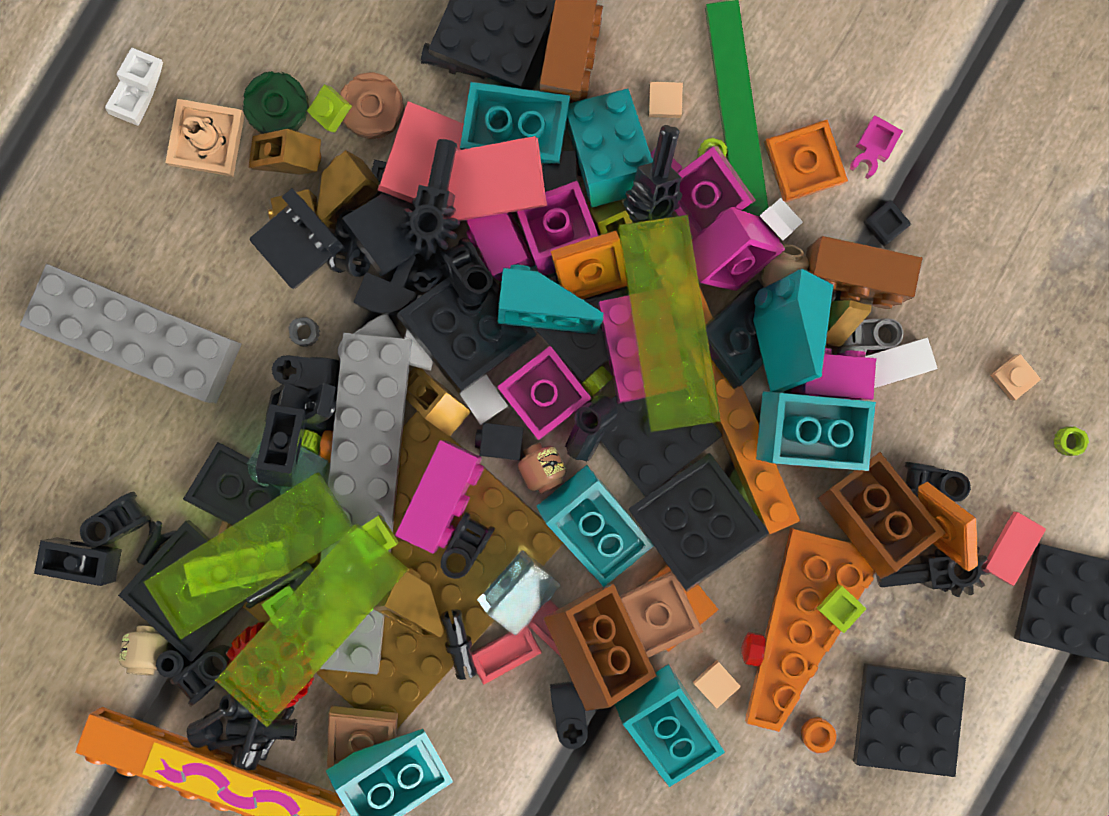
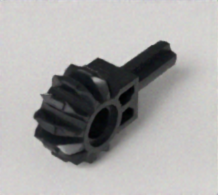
[623,125,683,230]
[401,139,460,253]
[876,546,990,597]

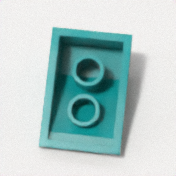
[460,82,570,163]
[498,265,604,334]
[753,269,833,393]
[536,465,654,587]
[614,664,725,787]
[326,729,453,816]

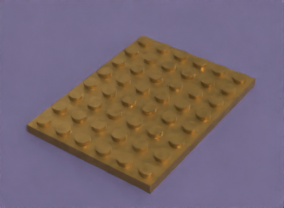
[243,411,563,729]

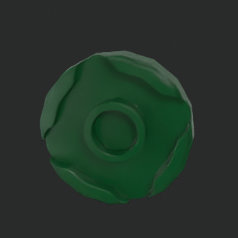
[242,71,309,134]

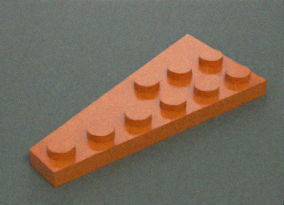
[745,528,875,732]

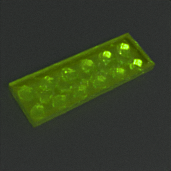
[618,215,721,432]
[144,472,355,640]
[215,523,409,727]

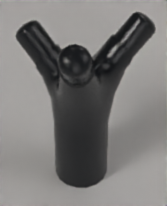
[136,521,176,565]

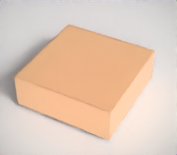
[648,82,683,118]
[693,660,741,709]

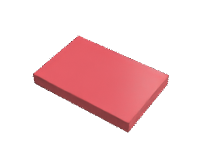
[378,101,464,204]
[448,136,547,221]

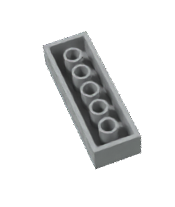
[20,264,242,404]

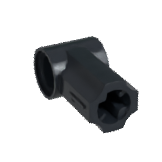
[565,395,617,462]

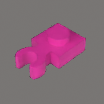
[850,115,903,179]

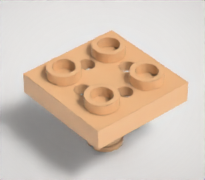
[165,99,245,177]

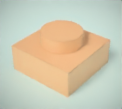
[990,354,1041,401]

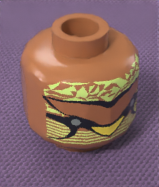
[518,443,567,494]

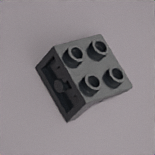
[250,188,344,289]

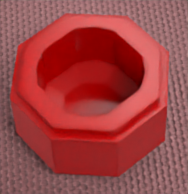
[741,632,766,667]

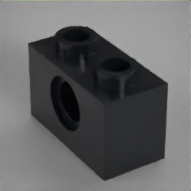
[255,404,306,488]
[34,537,122,586]

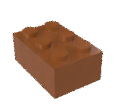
[540,0,603,103]
[806,236,923,309]
[818,452,945,579]
[543,584,656,711]

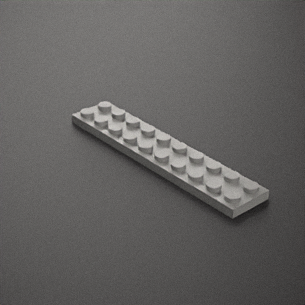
[310,333,412,674]

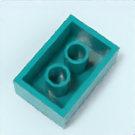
[566,88,653,207]
[756,391,876,471]

